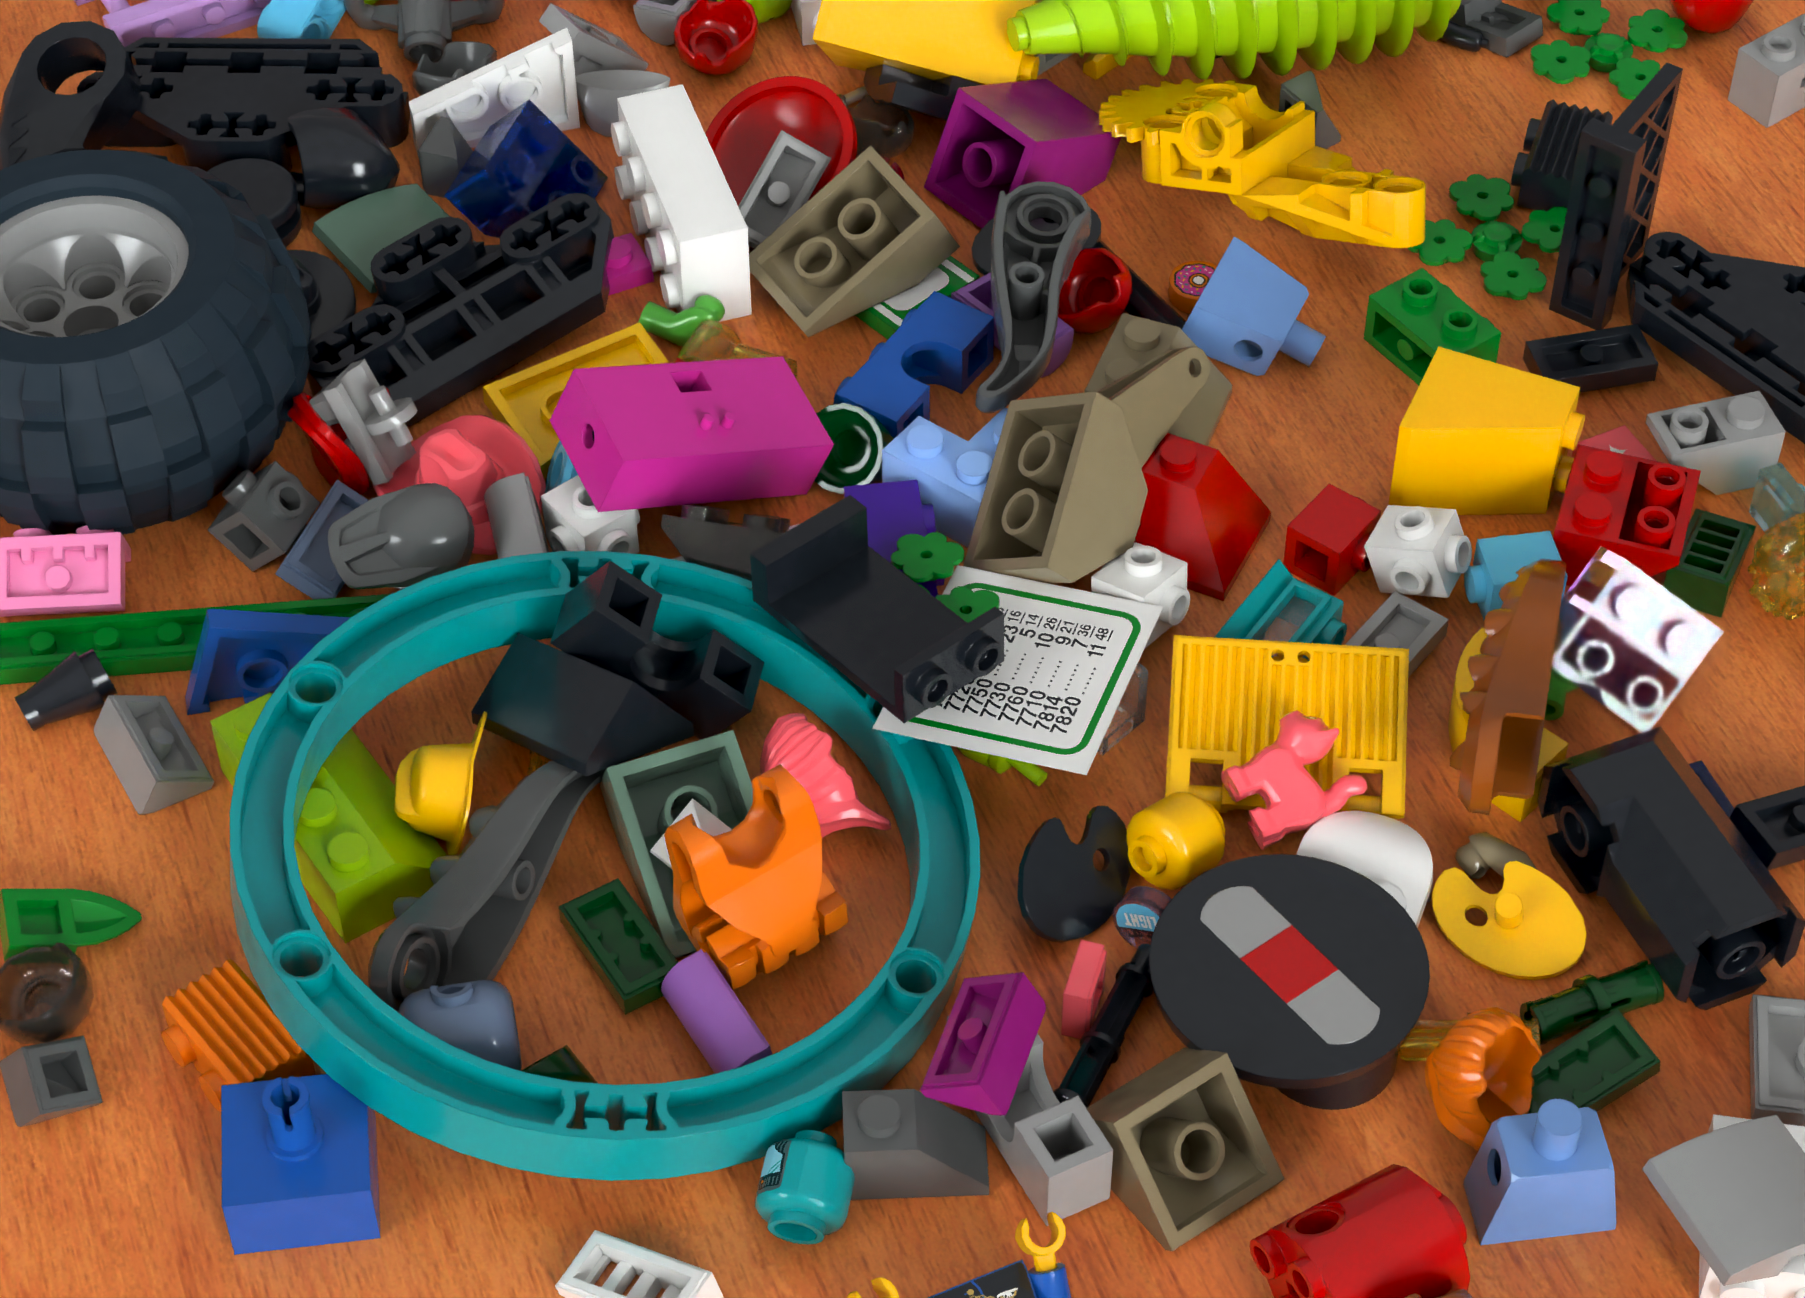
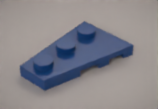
[185,608,351,715]

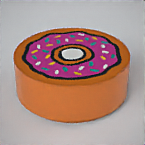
[1168,261,1217,314]

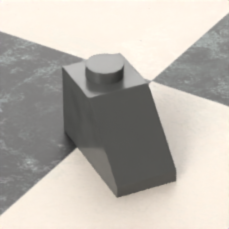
[842,1089,989,1200]

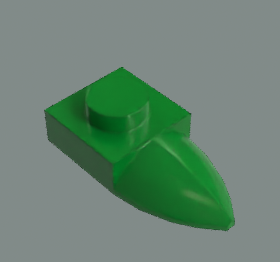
[0,889,142,961]

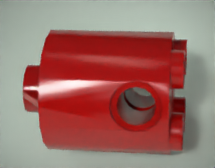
[1249,1164,1470,1298]

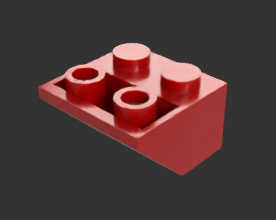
[1553,444,1701,594]

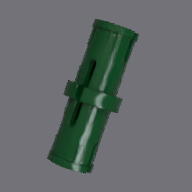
[1520,960,1664,1046]

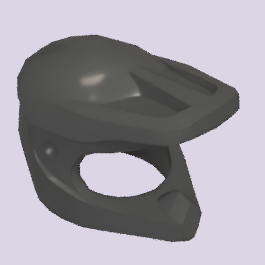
[328,483,475,590]

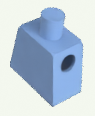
[1182,237,1326,376]
[1463,1099,1617,1245]

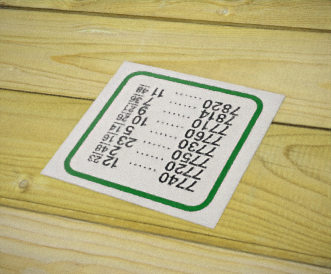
[872,565,1163,775]

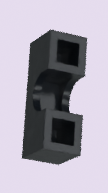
[550,561,764,740]

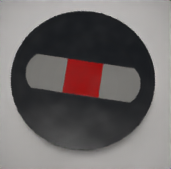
[1149,854,1430,1110]

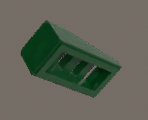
[1660,508,1756,617]

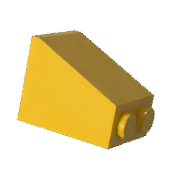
[1388,346,1585,515]

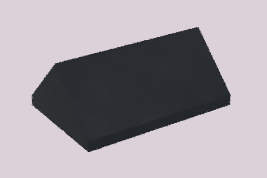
[471,633,694,776]

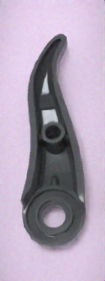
[975,181,1091,413]
[368,760,606,1013]

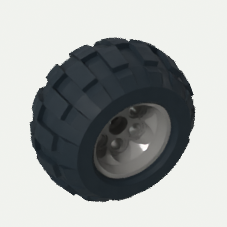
[0,150,312,535]

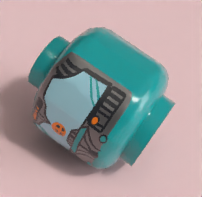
[755,1130,855,1245]

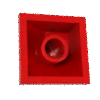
[1134,433,1271,601]

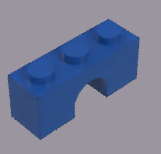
[833,291,994,439]

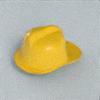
[394,711,487,855]

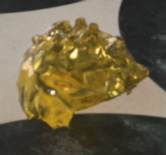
[1748,513,1805,621]

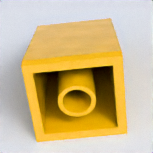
[812,0,1043,85]

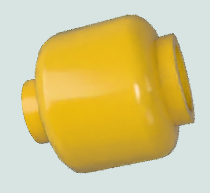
[1126,792,1225,890]

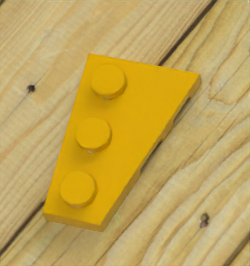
[483,322,669,479]

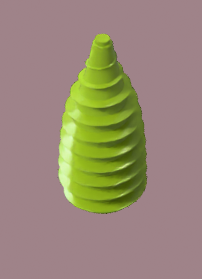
[1007,0,1461,80]

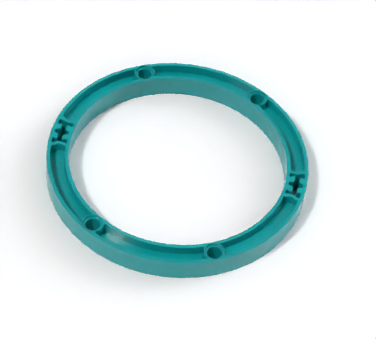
[230,551,980,1181]

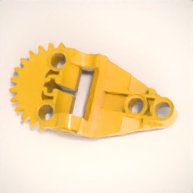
[1099,79,1426,248]

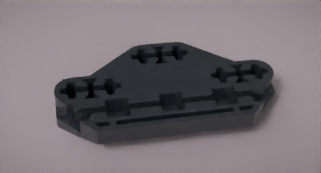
[77,37,410,172]
[307,193,614,427]
[1626,232,1805,444]

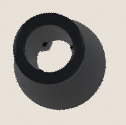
[14,648,117,731]

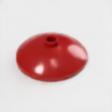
[705,76,857,206]

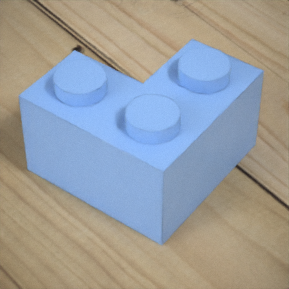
[882,407,1008,548]

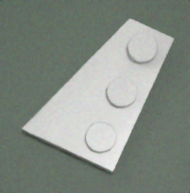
[409,28,580,158]

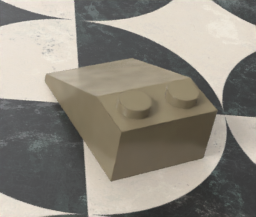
[749,145,960,337]

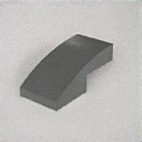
[1449,0,1543,58]

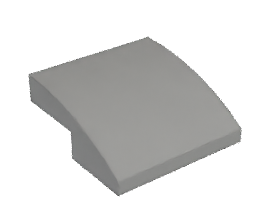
[1642,1115,1805,1286]

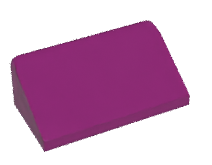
[920,972,1046,1116]

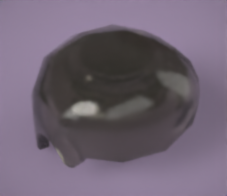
[837,94,915,159]
[0,942,94,1044]

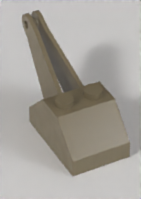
[963,346,1210,584]

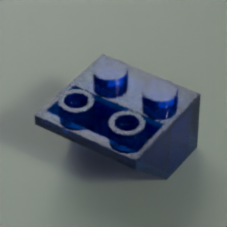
[444,99,608,238]

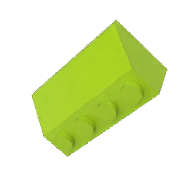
[210,693,447,943]

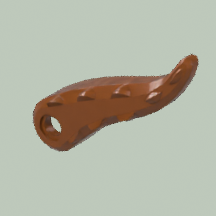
[1450,558,1566,815]

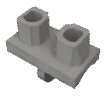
[309,359,417,486]

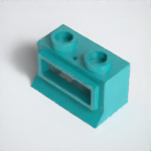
[1215,559,1347,661]

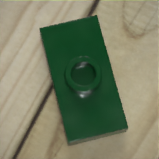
[558,878,678,1015]
[1528,1009,1660,1114]

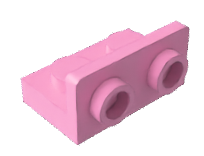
[0,526,131,617]

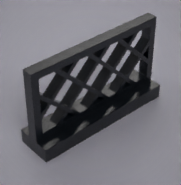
[1549,63,1683,330]

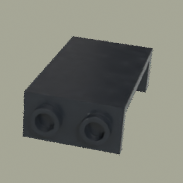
[750,495,1004,723]

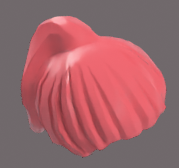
[760,713,891,838]

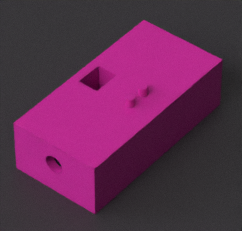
[550,356,834,512]

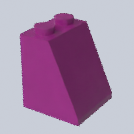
[924,79,1121,229]

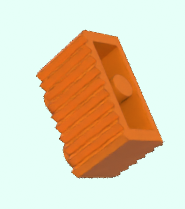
[161,960,316,1112]

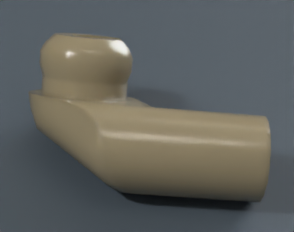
[1455,832,1537,879]

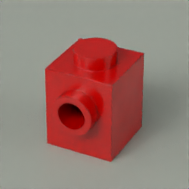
[1283,483,1381,596]

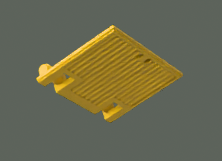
[1165,635,1409,819]

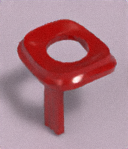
[287,388,390,495]

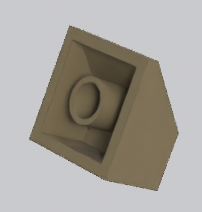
[1085,313,1233,446]
[1087,1047,1284,1251]

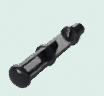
[1053,944,1154,1108]

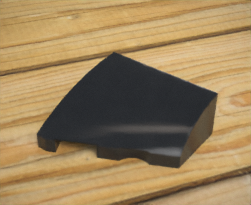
[863,64,981,121]

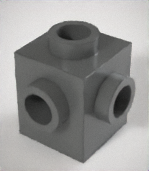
[208,461,320,572]

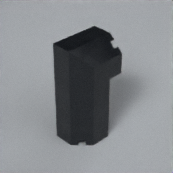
[1537,726,1805,1010]

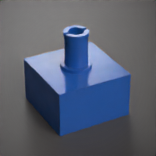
[221,1074,381,1255]

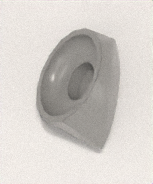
[575,70,671,137]

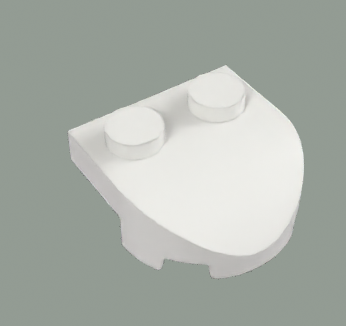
[1296,811,1433,928]

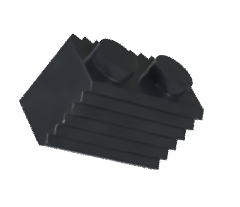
[1511,99,1613,212]

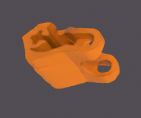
[664,764,849,990]

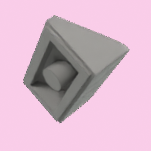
[738,130,831,249]
[94,695,214,815]

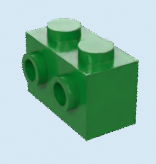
[1363,268,1501,385]

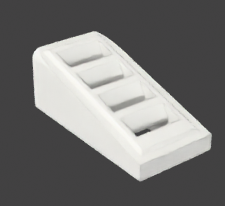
[555,1230,724,1298]

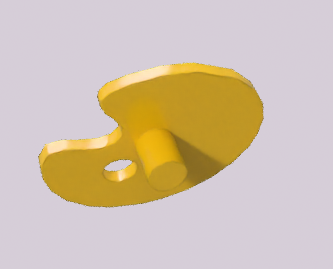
[1432,861,1587,980]

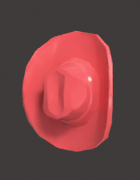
[372,415,546,555]

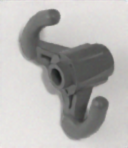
[343,0,505,64]

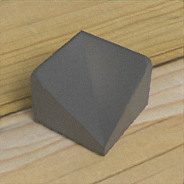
[1278,71,1341,149]
[418,116,482,202]
[0,1035,103,1127]

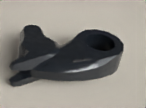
[0,21,141,170]

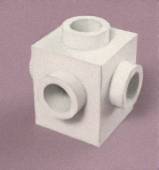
[541,475,640,554]
[1364,505,1472,598]
[1091,542,1190,648]

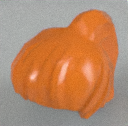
[1425,1007,1542,1151]

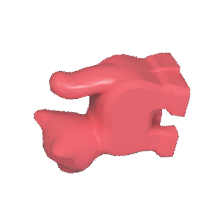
[1221,710,1367,850]

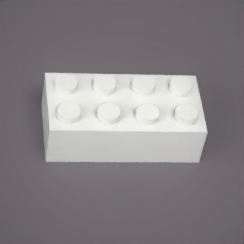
[611,84,752,322]

